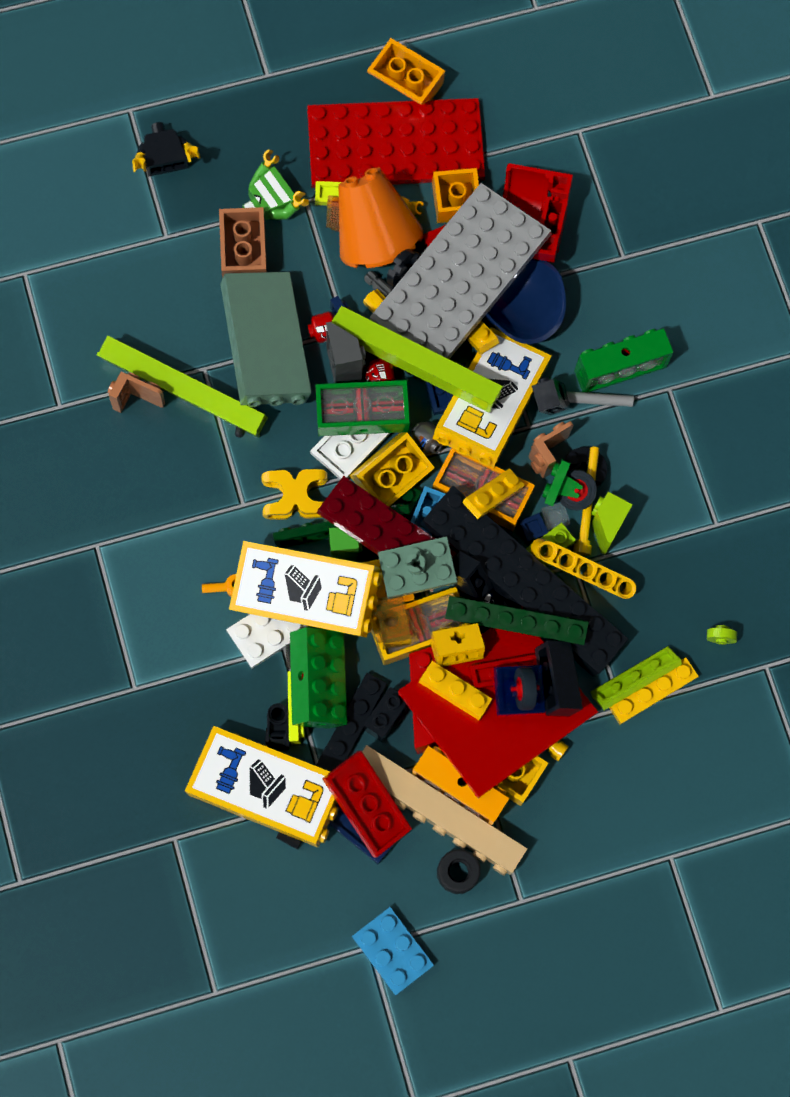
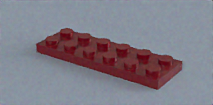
[317,476,457,592]

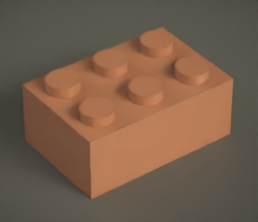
[219,207,267,279]

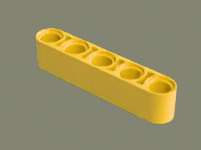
[530,538,636,599]

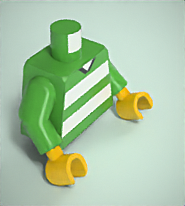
[242,150,309,220]

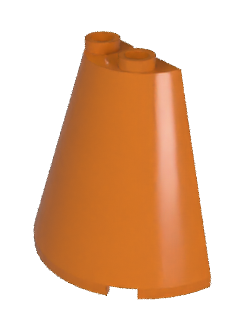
[338,167,423,268]

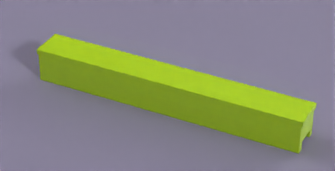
[332,306,503,413]
[96,335,268,438]

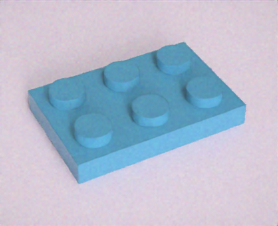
[352,907,434,996]

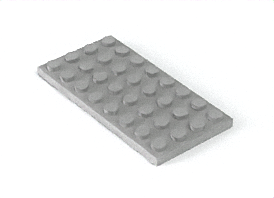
[370,183,552,359]

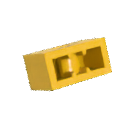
[431,623,485,667]

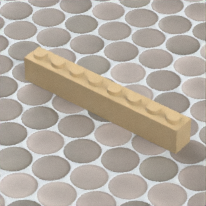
[362,745,527,876]

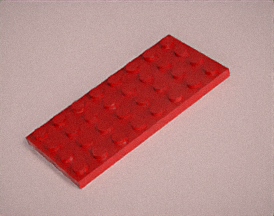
[307,98,485,188]

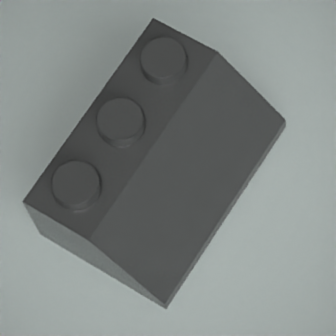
[326,322,366,383]

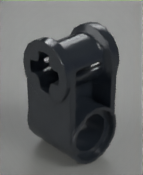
[266,703,290,749]

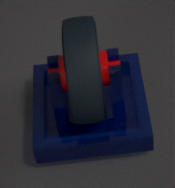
[494,665,545,716]

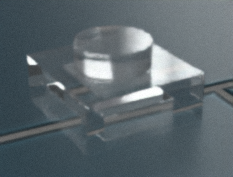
[541,503,570,531]

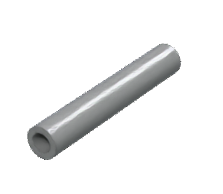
[566,391,634,407]

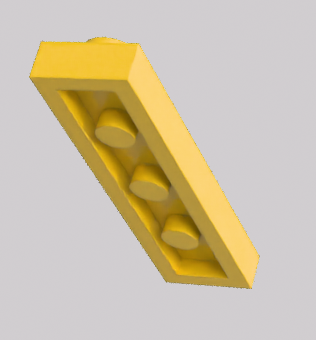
[609,657,699,725]

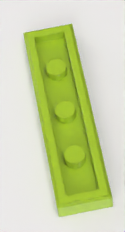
[591,646,682,710]

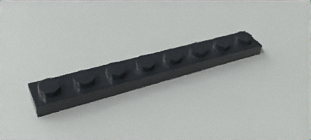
[276,673,387,850]

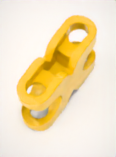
[261,469,328,520]

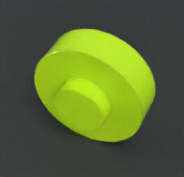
[706,625,737,645]

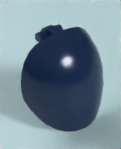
[485,258,566,344]

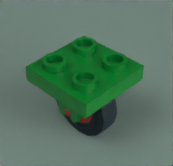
[542,459,597,511]

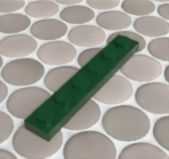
[273,504,411,548]
[445,595,589,645]

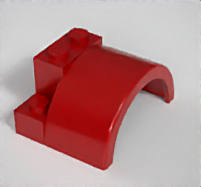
[503,163,573,263]

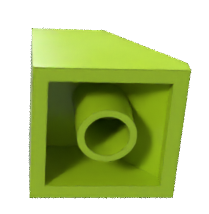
[591,492,632,555]

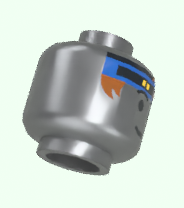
[410,422,443,455]

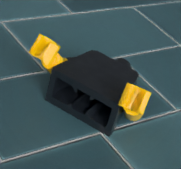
[132,122,201,177]

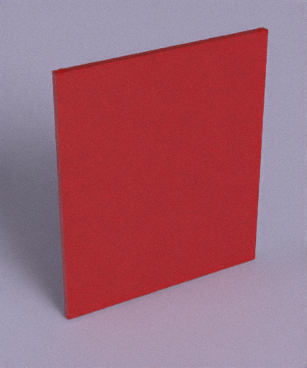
[398,628,598,798]

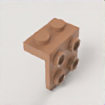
[108,372,165,413]
[528,421,574,478]

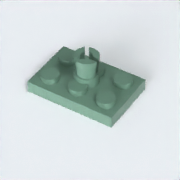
[378,537,458,599]

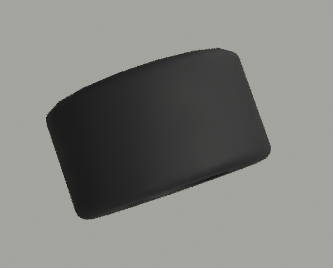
[437,849,481,894]

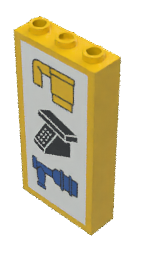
[432,327,551,468]
[229,541,382,638]
[185,726,339,848]

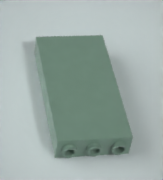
[220,272,311,407]

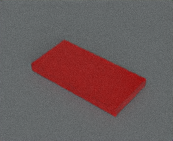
[322,751,412,858]

